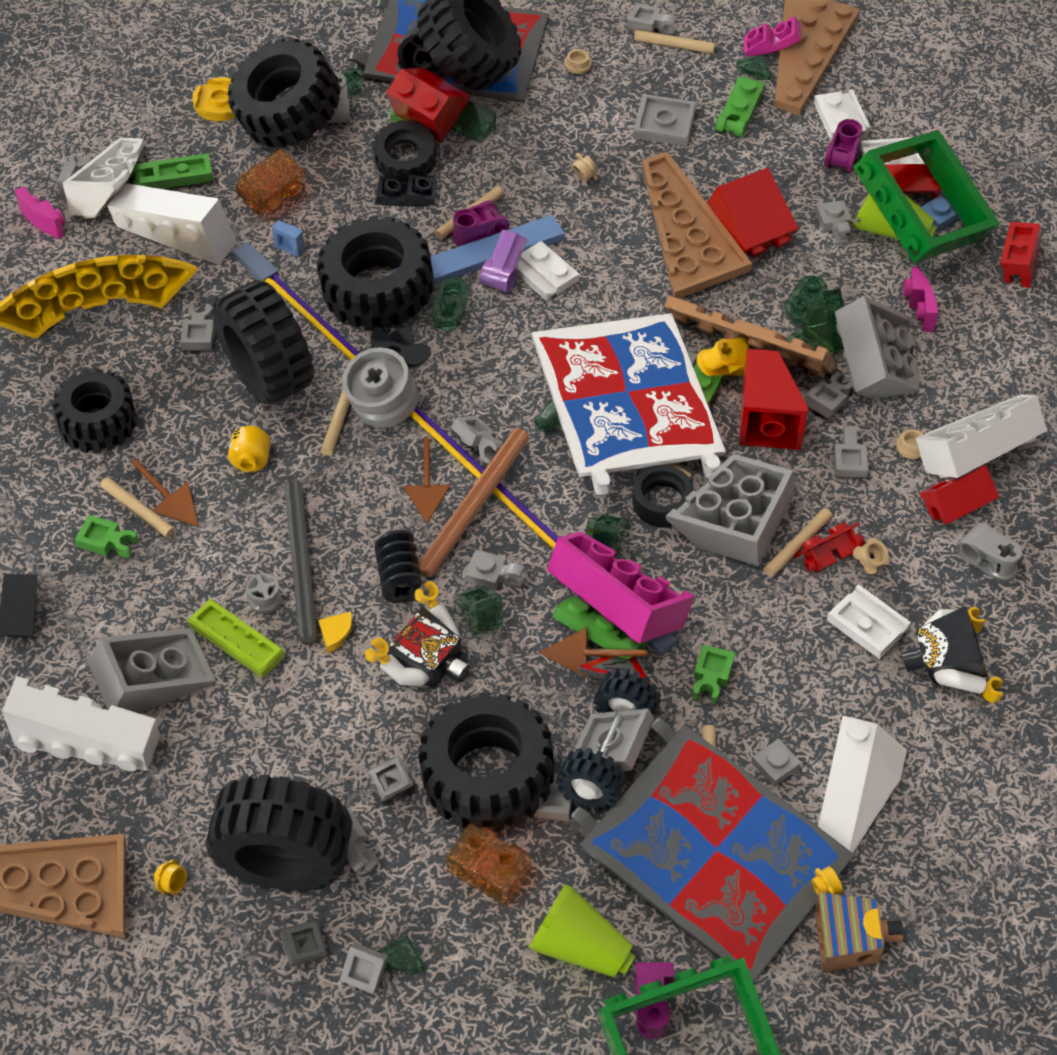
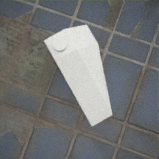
[63,138,145,219]
[818,716,907,853]

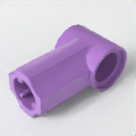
[480,230,527,293]

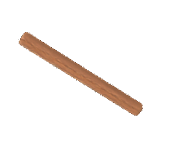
[417,428,529,578]

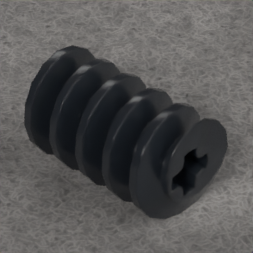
[374,530,422,603]

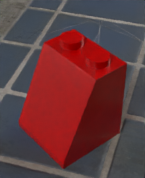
[386,68,471,142]
[706,168,799,258]
[739,349,808,450]

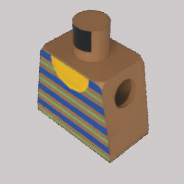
[815,893,903,972]

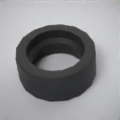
[632,465,694,527]

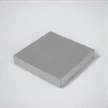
[633,94,697,146]

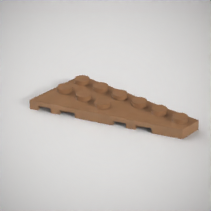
[774,0,860,116]
[642,152,752,299]
[664,296,838,379]
[0,834,126,938]

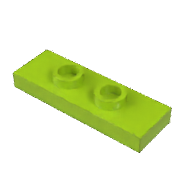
[187,598,285,679]

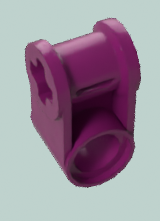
[824,119,862,173]
[452,200,510,246]

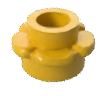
[154,859,187,895]
[811,866,843,895]

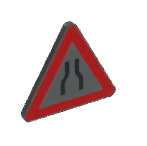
[578,656,652,684]

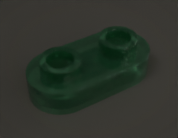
[784,275,828,324]
[432,278,468,330]

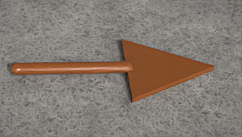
[403,437,451,524]
[132,459,199,527]
[539,627,648,678]

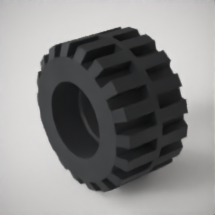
[52,369,137,453]

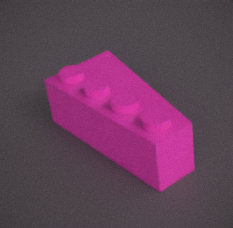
[547,531,695,644]

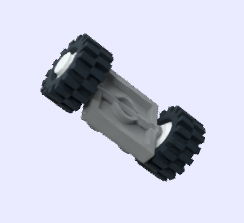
[556,668,661,812]

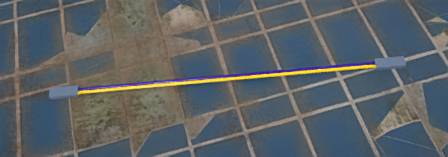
[232,242,677,656]

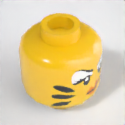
[228,425,271,472]

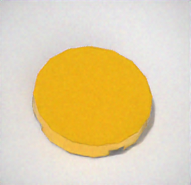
[193,77,235,121]

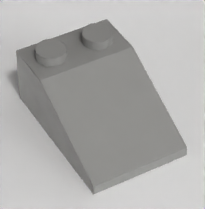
[88,628,216,713]

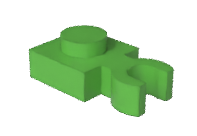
[75,515,138,558]
[693,644,735,705]

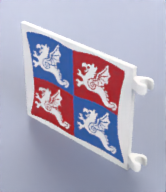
[532,313,726,495]

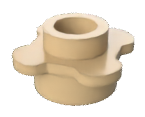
[571,153,598,182]
[853,538,890,575]

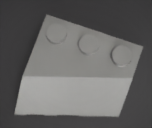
[835,296,920,399]
[666,454,794,566]

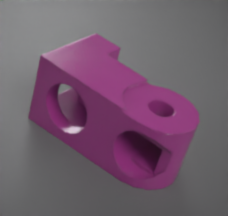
[635,962,674,1039]

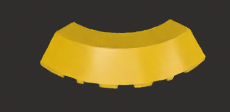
[0,255,198,339]

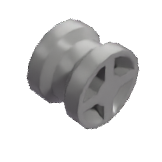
[246,573,281,614]

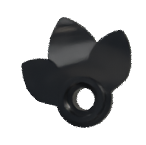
[370,326,431,366]

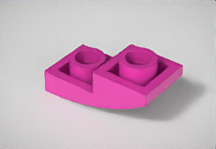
[744,16,801,57]
[14,186,65,239]
[903,267,938,332]

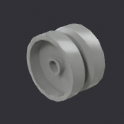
[342,347,419,428]

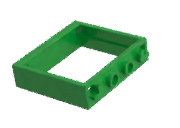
[853,130,1000,264]
[597,956,781,1055]

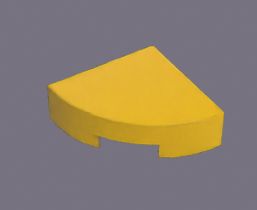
[318,611,352,653]

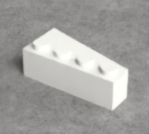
[107,183,237,265]
[915,394,1047,478]
[2,676,160,771]

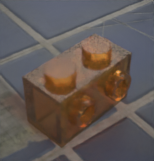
[235,148,305,215]
[446,823,531,907]

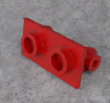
[795,522,865,572]

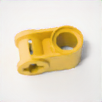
[697,337,750,377]

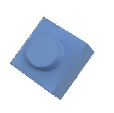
[921,195,959,231]
[272,220,305,257]

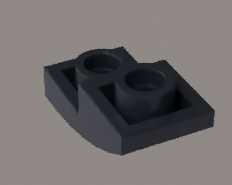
[375,174,437,207]
[0,574,38,638]

